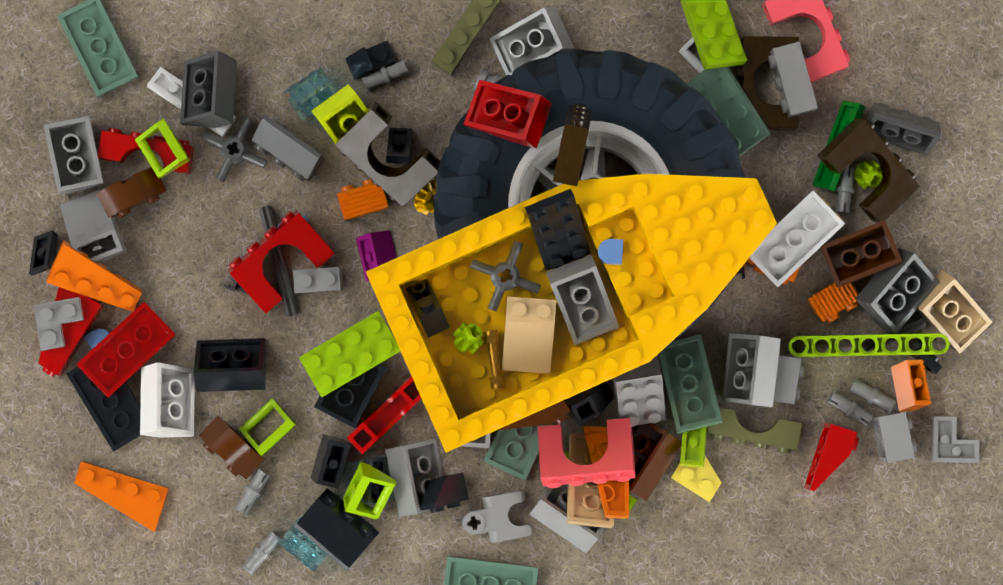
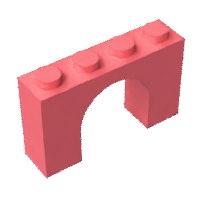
[762,0,850,83]
[538,418,635,488]

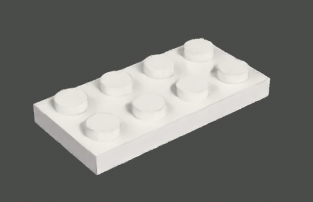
[749,190,845,287]

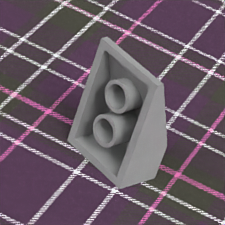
[489,7,574,76]
[546,255,619,345]

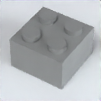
[872,411,917,463]

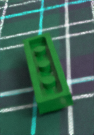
[812,100,865,192]

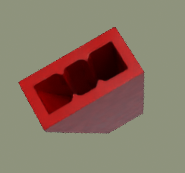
[38,287,105,377]

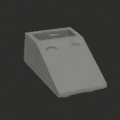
[60,189,127,263]

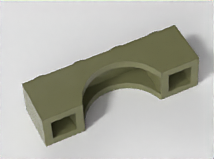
[432,0,501,77]
[707,407,802,454]

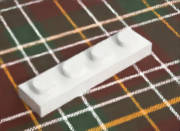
[147,67,236,137]

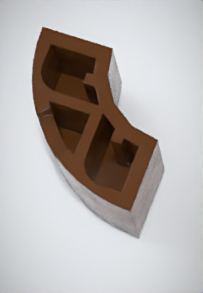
[96,168,167,218]
[199,416,265,479]

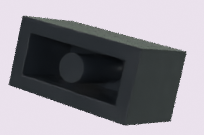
[310,434,351,489]

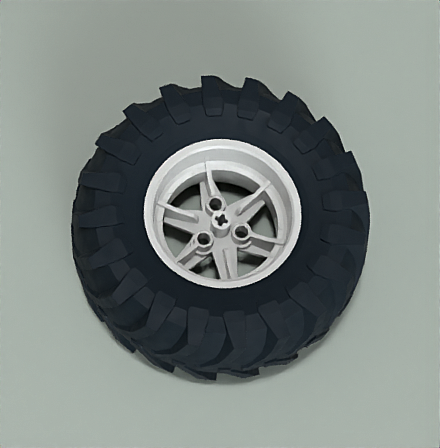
[434,49,745,339]

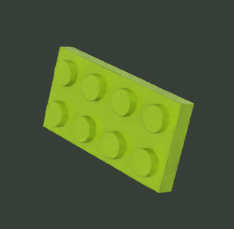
[680,0,747,70]
[298,311,401,397]

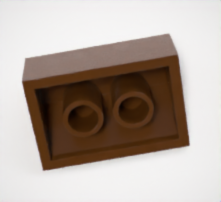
[821,220,902,288]
[629,423,682,501]

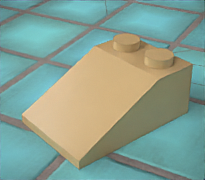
[917,270,992,354]
[502,297,556,374]

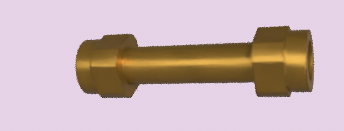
[483,330,506,390]

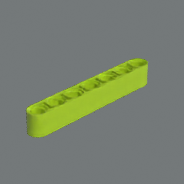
[788,333,950,357]

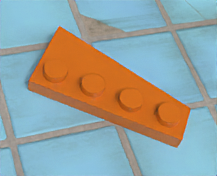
[46,240,142,312]
[583,426,629,519]
[74,461,169,532]

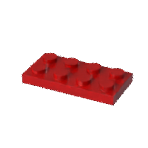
[76,302,176,398]

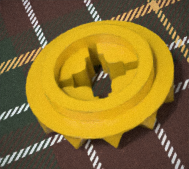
[414,179,437,215]

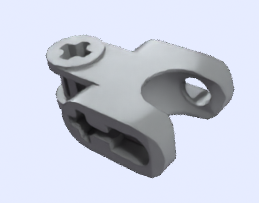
[462,490,533,543]

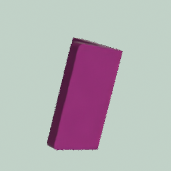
[356,230,397,282]

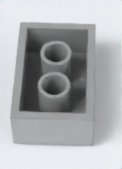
[722,333,781,407]
[613,355,666,427]

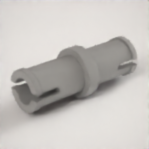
[362,60,409,91]
[835,167,855,214]
[849,379,897,412]
[827,390,874,426]
[235,469,271,515]
[242,531,282,575]

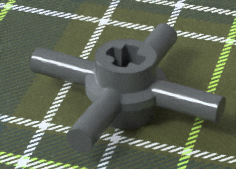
[202,117,268,182]
[470,241,541,312]

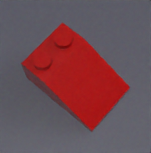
[464,80,552,149]
[804,423,859,491]

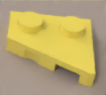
[671,456,721,502]

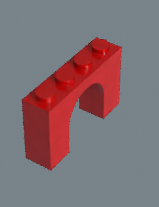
[228,210,335,314]

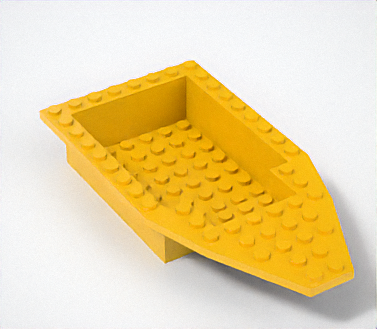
[366,174,777,453]

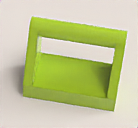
[135,119,190,179]
[239,398,297,456]
[343,462,397,519]

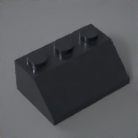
[193,338,266,392]
[294,488,379,571]

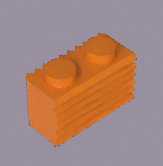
[337,179,389,221]
[806,282,859,324]
[891,360,932,412]

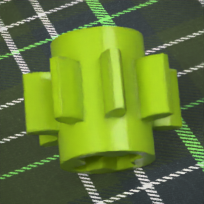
[854,160,883,189]
[452,322,484,354]

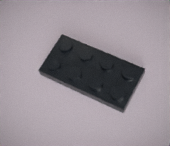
[525,189,591,271]
[66,367,141,452]

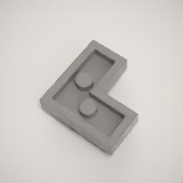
[33,297,84,351]
[932,416,979,463]

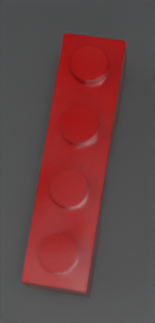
[97,128,195,175]
[347,376,422,454]

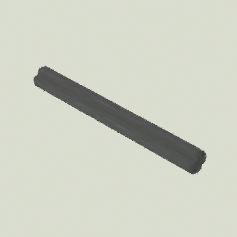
[259,206,298,316]

